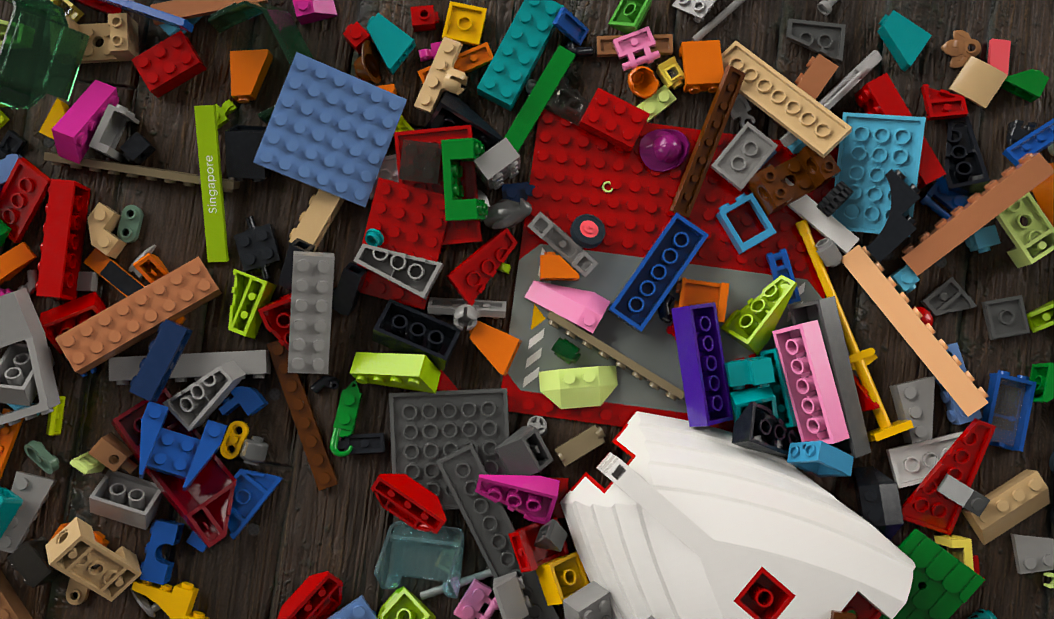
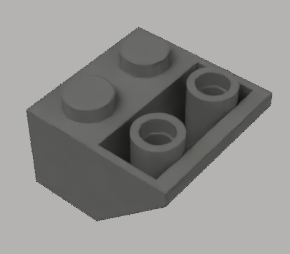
[495,426,553,476]

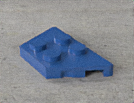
[228,468,284,539]

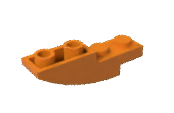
[0,242,37,285]

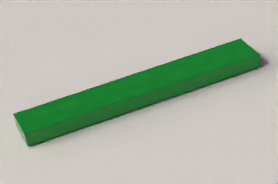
[504,45,576,153]

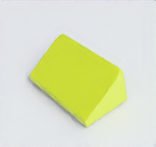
[46,396,66,436]

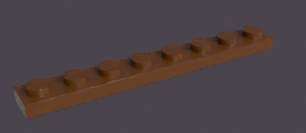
[669,66,746,218]
[266,340,339,491]

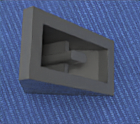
[533,519,568,552]

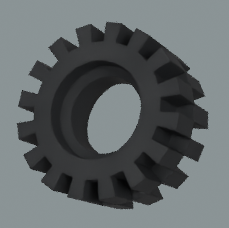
[817,181,854,217]

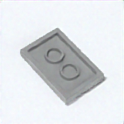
[710,121,778,191]

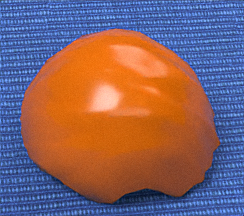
[627,66,659,99]

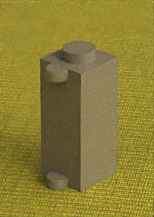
[555,425,606,466]

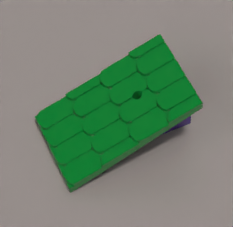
[848,529,985,619]

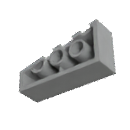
[353,244,444,300]

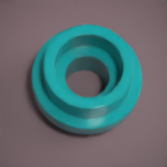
[365,229,384,247]

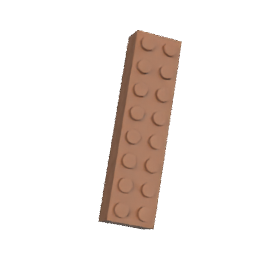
[901,153,1054,276]
[55,256,222,375]

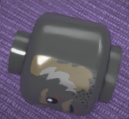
[240,435,269,466]

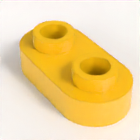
[220,421,249,459]

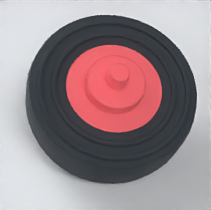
[570,214,605,249]

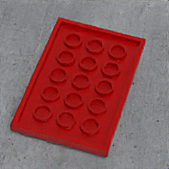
[394,125,482,245]
[357,177,448,310]

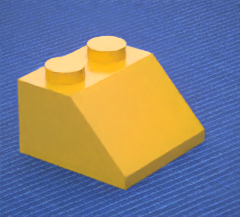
[536,551,589,606]

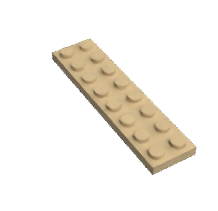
[722,41,852,158]

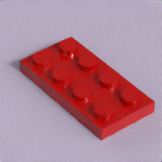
[0,157,51,243]

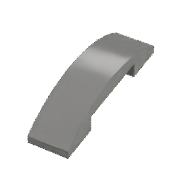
[528,212,598,278]

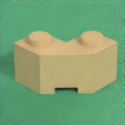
[88,202,127,259]

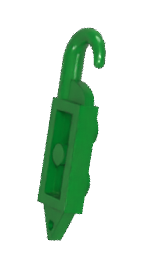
[330,380,362,457]

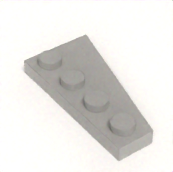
[0,471,57,554]
[1010,533,1054,574]

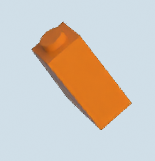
[230,49,273,104]
[469,320,522,376]

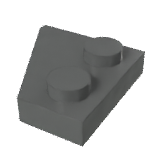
[920,277,977,316]

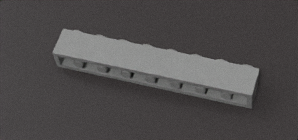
[109,350,271,385]

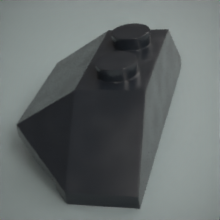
[852,466,904,540]

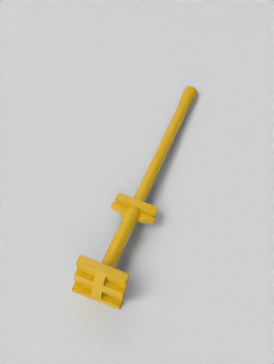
[795,219,914,442]

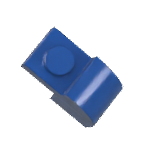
[219,386,269,416]

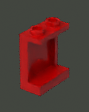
[508,516,569,572]

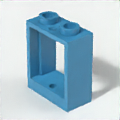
[716,193,777,255]
[787,441,854,477]

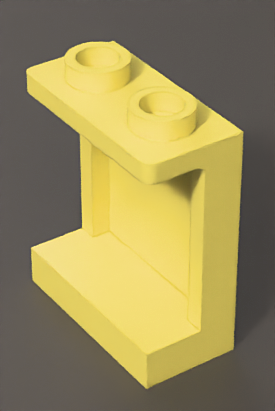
[934,534,974,571]

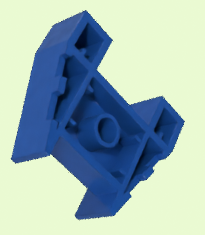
[139,401,227,491]

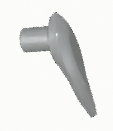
[129,244,156,278]
[130,587,161,618]

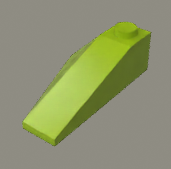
[721,275,797,355]

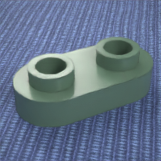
[117,205,144,243]
[24,440,59,474]

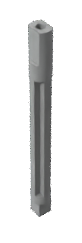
[779,50,883,147]

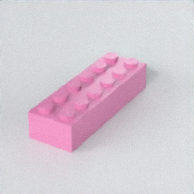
[772,320,850,444]

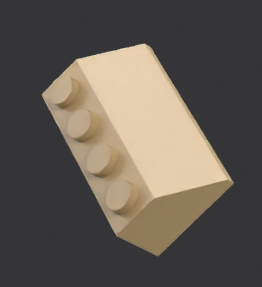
[962,469,1050,545]

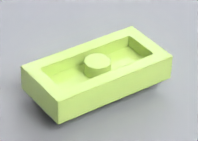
[636,85,677,123]

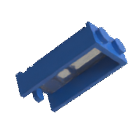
[981,370,1037,452]

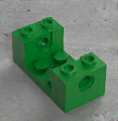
[441,138,488,221]

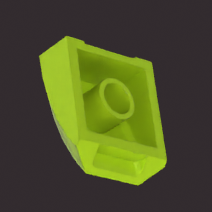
[377,586,436,619]

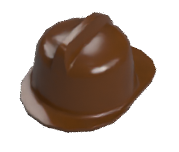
[354,40,381,84]

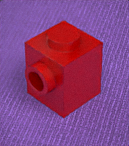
[410,5,439,32]
[343,21,373,55]

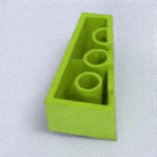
[350,352,441,394]

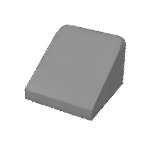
[76,272,99,293]

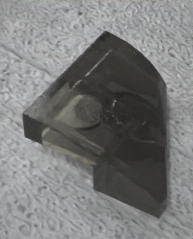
[546,77,590,126]

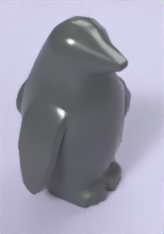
[484,198,532,229]

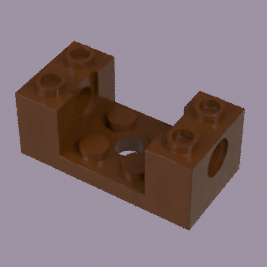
[747,146,841,217]

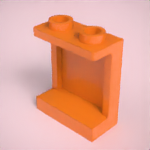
[678,40,724,94]
[674,277,730,323]

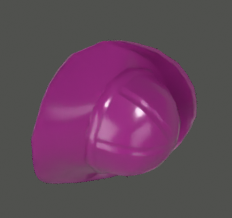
[639,129,690,172]

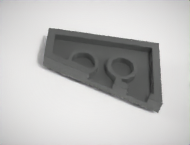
[786,18,846,64]

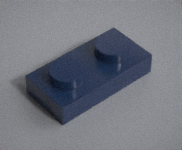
[501,182,535,202]

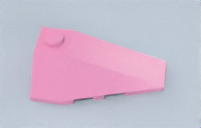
[524,281,611,335]

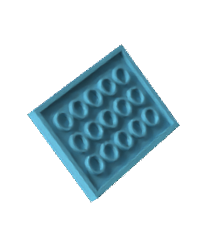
[832,112,926,237]

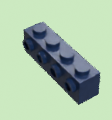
[129,319,193,402]

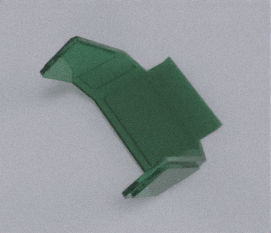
[0,0,90,110]

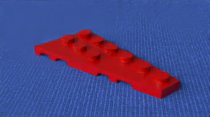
[901,418,996,536]

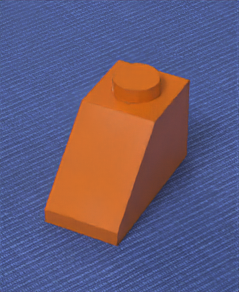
[540,252,579,281]

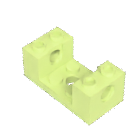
[996,192,1054,268]

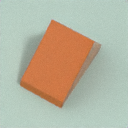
[133,253,170,283]

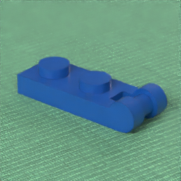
[766,248,801,305]

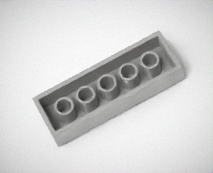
[288,251,335,374]

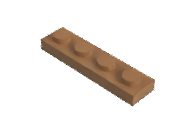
[596,34,673,57]

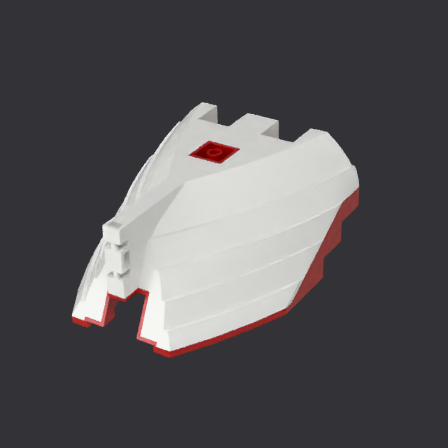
[560,411,916,619]

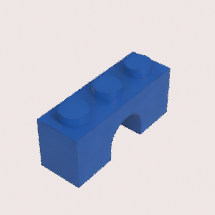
[140,518,185,585]

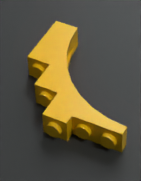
[131,579,210,619]

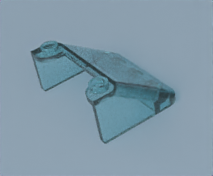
[374,521,464,599]

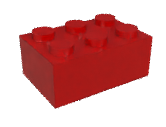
[131,30,206,98]
[580,88,650,153]

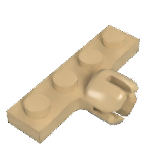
[414,37,468,114]

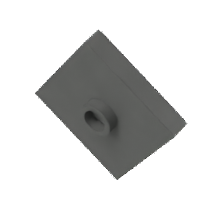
[981,295,1030,340]

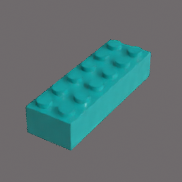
[477,0,564,111]

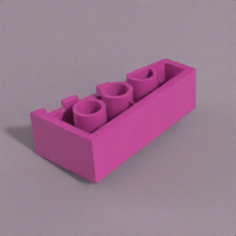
[52,79,119,164]

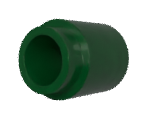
[551,337,581,365]

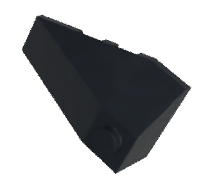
[944,116,990,196]
[732,402,801,458]

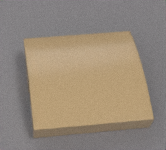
[949,56,1008,109]

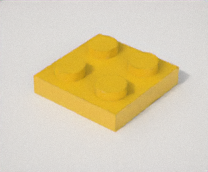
[442,1,487,46]

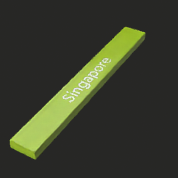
[194,105,229,262]

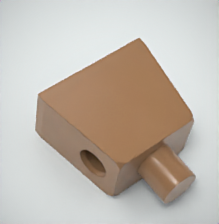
[88,433,138,475]

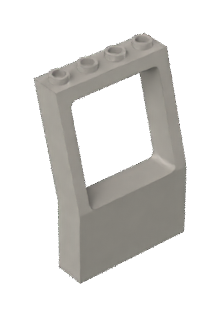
[0,288,61,429]

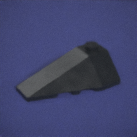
[424,91,504,152]

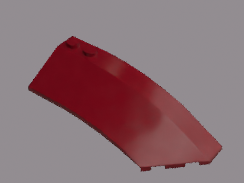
[111,387,237,548]

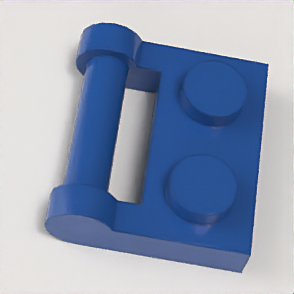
[919,176,969,220]

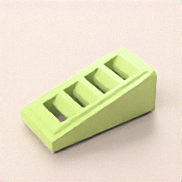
[70,451,105,474]

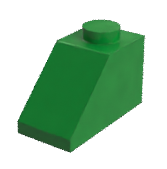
[1000,69,1050,103]

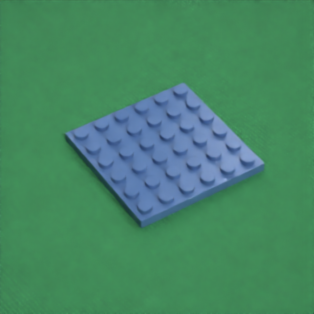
[253,52,407,208]

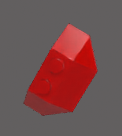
[370,474,447,534]
[277,571,343,619]

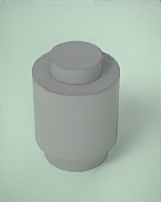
[815,238,843,267]

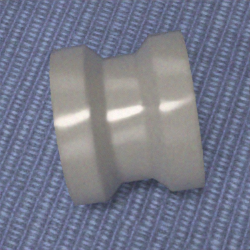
[527,416,547,434]

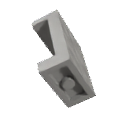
[89,104,140,162]

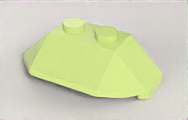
[539,366,618,409]

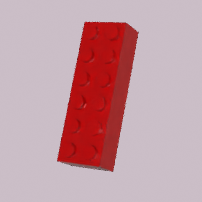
[855,73,946,189]
[35,179,91,301]

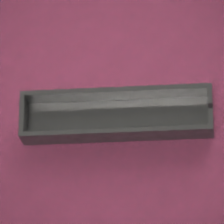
[789,296,871,458]

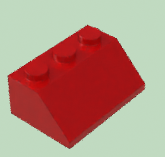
[40,291,107,354]

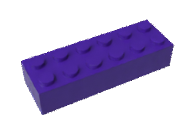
[671,302,734,427]

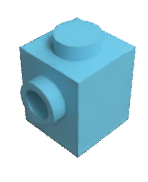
[965,225,1001,253]
[887,265,920,293]

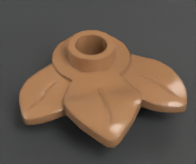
[941,30,981,68]

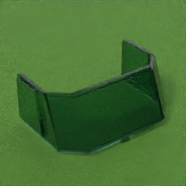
[208,1,314,125]

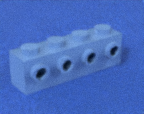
[935,342,982,425]

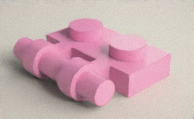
[613,26,660,71]
[454,578,499,619]

